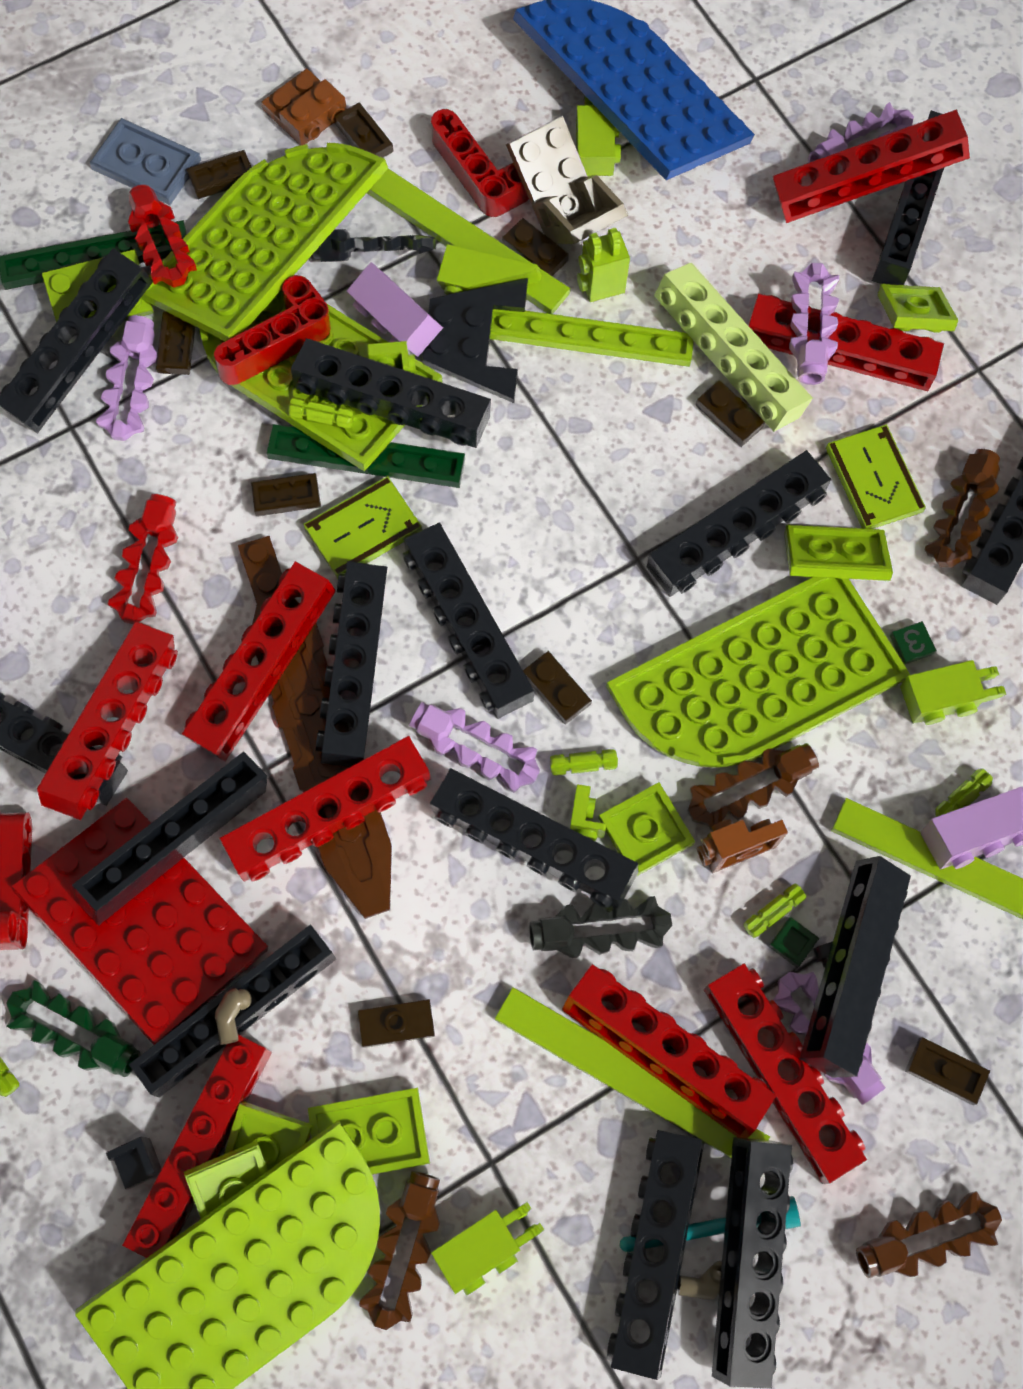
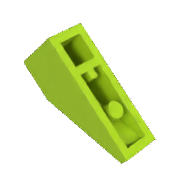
[437,244,542,295]

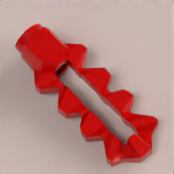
[128,185,197,288]
[108,494,178,624]

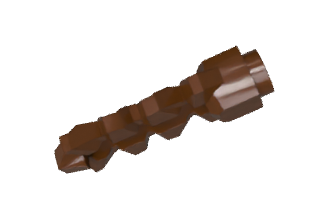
[924,449,1000,568]
[687,743,819,832]
[359,1171,440,1330]
[856,1191,1002,1278]

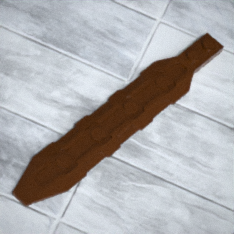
[238,536,392,919]

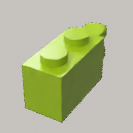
[576,95,621,176]
[577,228,630,302]
[900,660,1007,725]
[431,1202,544,1296]

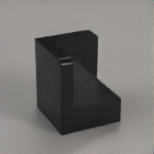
[106,1137,162,1190]

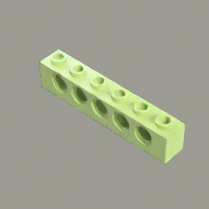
[654,262,813,432]

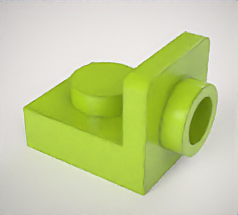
[367,341,416,374]
[570,784,606,841]

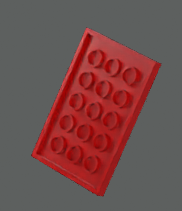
[12,797,268,1045]

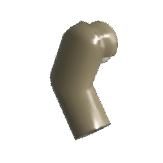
[215,988,251,1045]
[678,1261,722,1300]

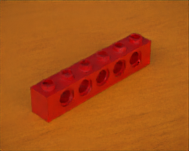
[773,109,970,223]
[749,293,945,392]
[182,561,336,762]
[37,622,178,820]
[219,736,431,882]
[703,963,867,1184]
[562,964,777,1138]
[122,1035,272,1258]

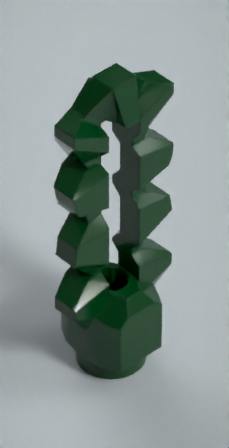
[6,980,140,1077]

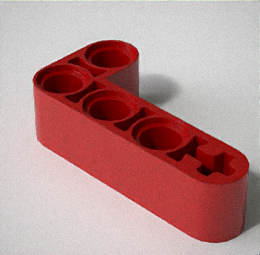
[431,109,529,217]
[214,275,331,385]
[0,812,32,950]

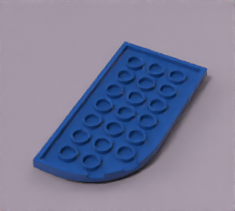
[513,0,755,180]

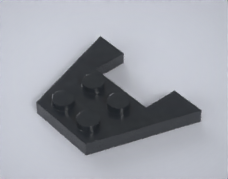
[423,278,528,403]

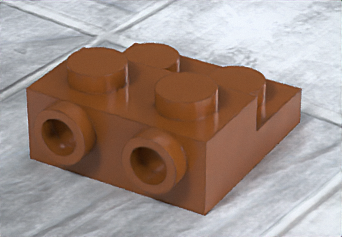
[261,68,347,145]
[697,819,788,874]

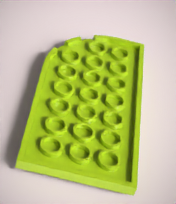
[142,143,388,341]
[199,289,442,472]
[606,577,911,768]
[75,1120,380,1389]

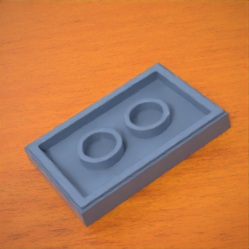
[89,118,201,205]

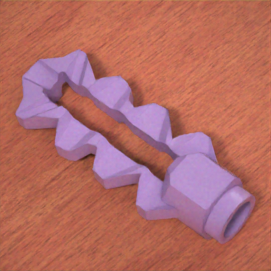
[808,102,914,163]
[789,263,839,385]
[96,315,157,441]
[409,702,540,793]
[773,972,886,1105]

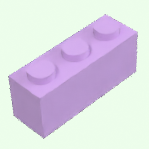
[347,262,443,357]
[920,786,1023,870]

